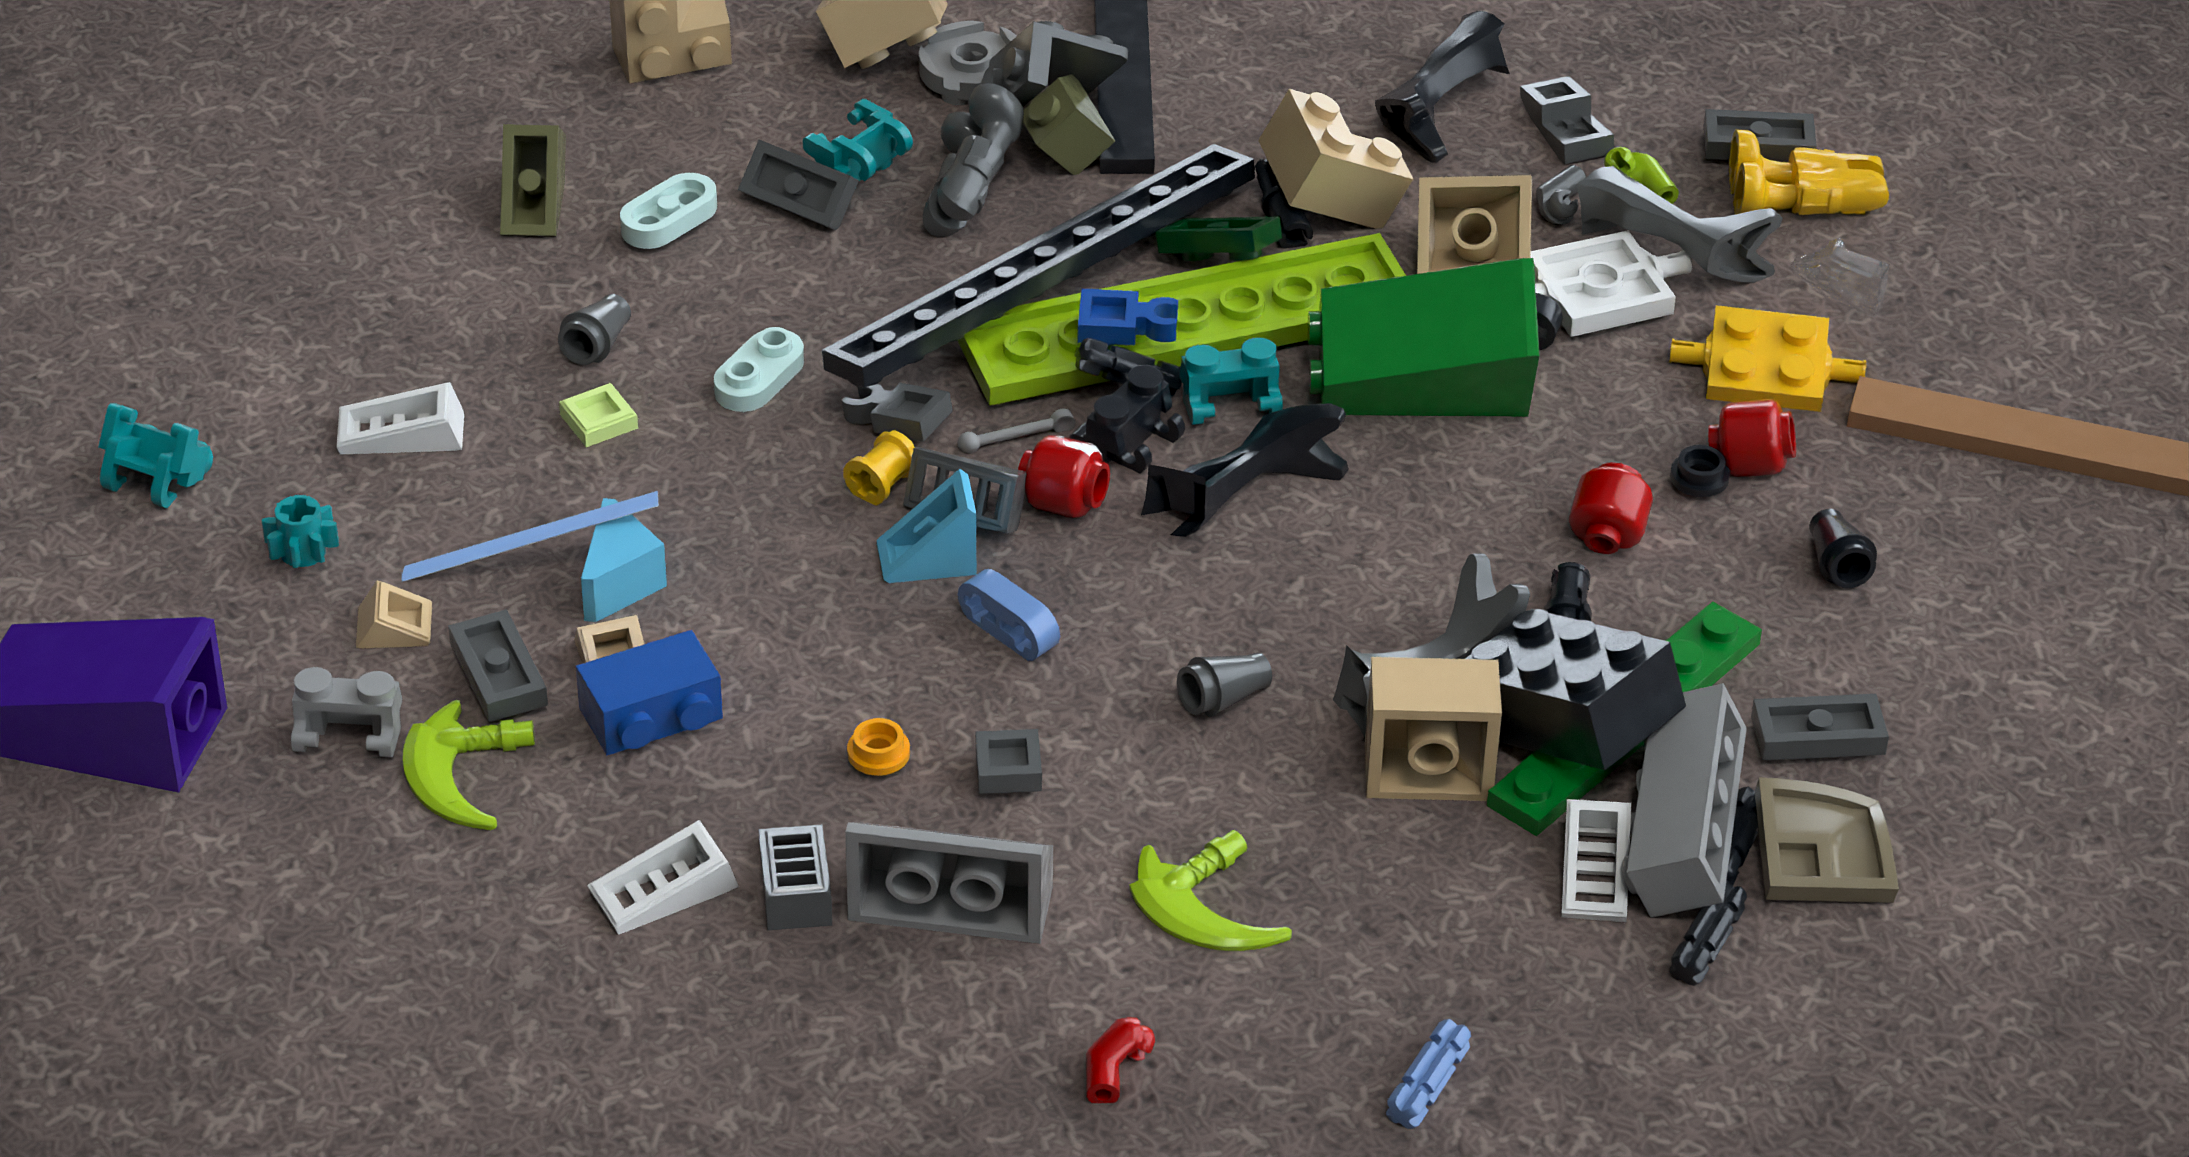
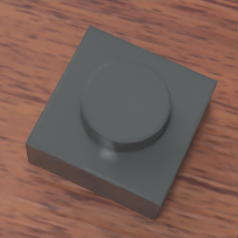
[975,729,1042,794]

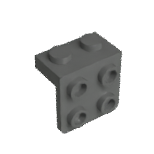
[981,21,1128,107]

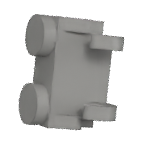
[291,667,402,757]

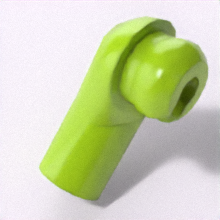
[1604,146,1679,204]

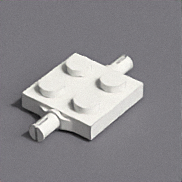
[1531,230,1692,337]

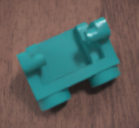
[803,98,913,181]
[1180,338,1283,425]
[98,403,213,508]

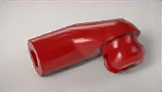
[1086,1017,1155,1103]

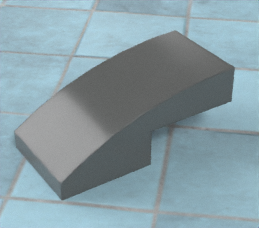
[1520,76,1614,164]

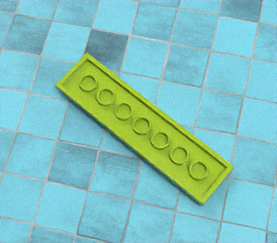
[957,233,1406,406]

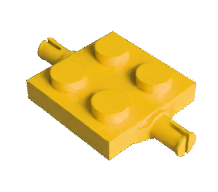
[1669,305,1866,412]

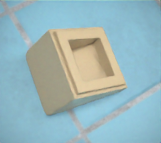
[356,580,432,648]
[574,615,644,663]

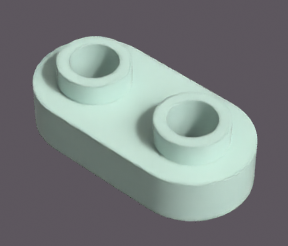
[620,173,717,249]
[714,327,804,412]

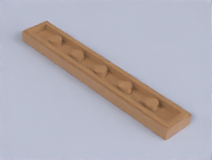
[1847,376,2189,497]

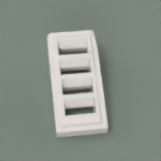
[337,382,464,454]
[1561,799,1631,922]
[587,820,739,935]

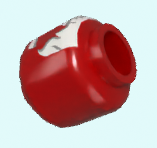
[1018,435,1110,518]

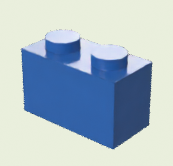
[576,630,723,755]

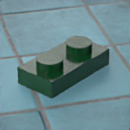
[1156,217,1282,261]

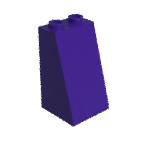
[0,617,228,793]

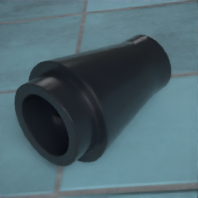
[1809,509,1877,588]

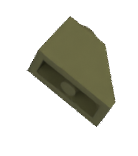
[1023,74,1115,175]
[500,124,566,237]

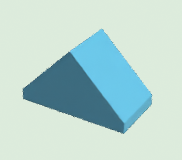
[876,469,977,583]
[581,498,667,622]

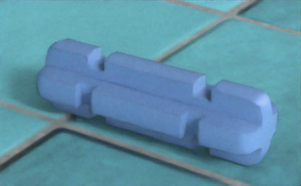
[1386,1019,1471,1129]

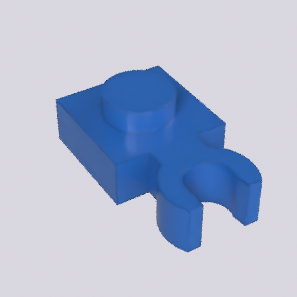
[1078,288,1178,346]

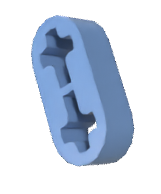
[958,569,1060,661]

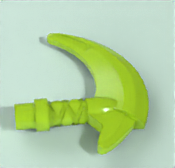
[403,700,535,830]
[1129,830,1292,951]

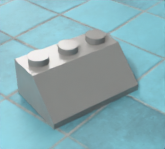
[845,822,1053,944]

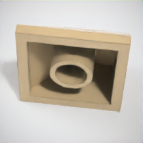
[1417,175,1532,274]

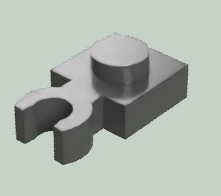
[842,383,953,442]

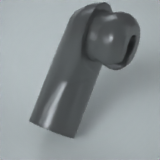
[1535,165,1586,225]

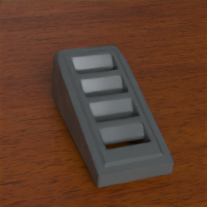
[903,447,1027,534]
[758,824,832,931]

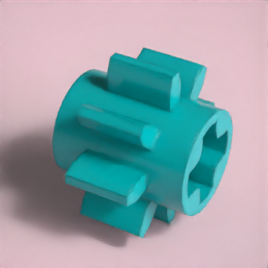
[262,495,339,568]

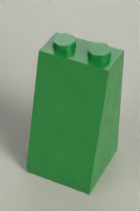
[1308,258,1539,417]

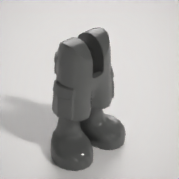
[923,83,1024,237]

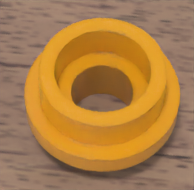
[847,718,910,776]

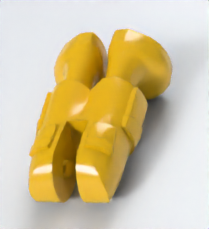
[1729,129,1889,215]

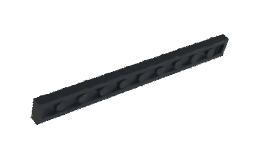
[822,144,1255,388]

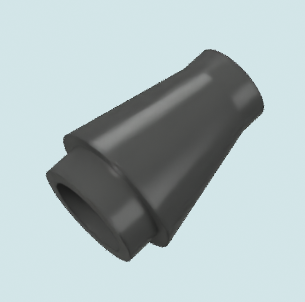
[558,294,631,365]
[1177,652,1272,717]

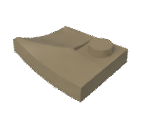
[1755,777,1899,903]

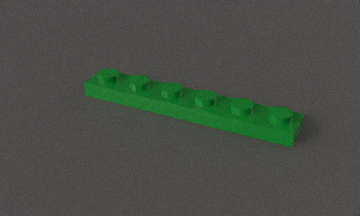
[1487,601,1762,837]

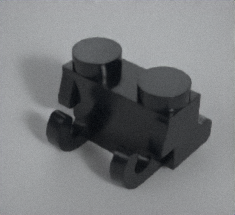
[1069,365,1185,474]

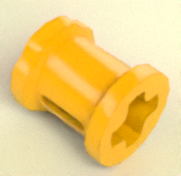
[843,430,915,506]

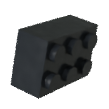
[1465,609,1686,770]

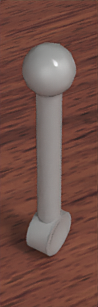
[957,409,1076,454]

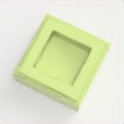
[559,383,638,447]

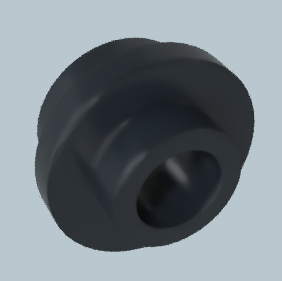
[1670,445,1730,497]

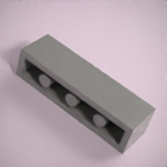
[1622,683,1747,918]

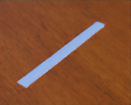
[402,491,659,582]

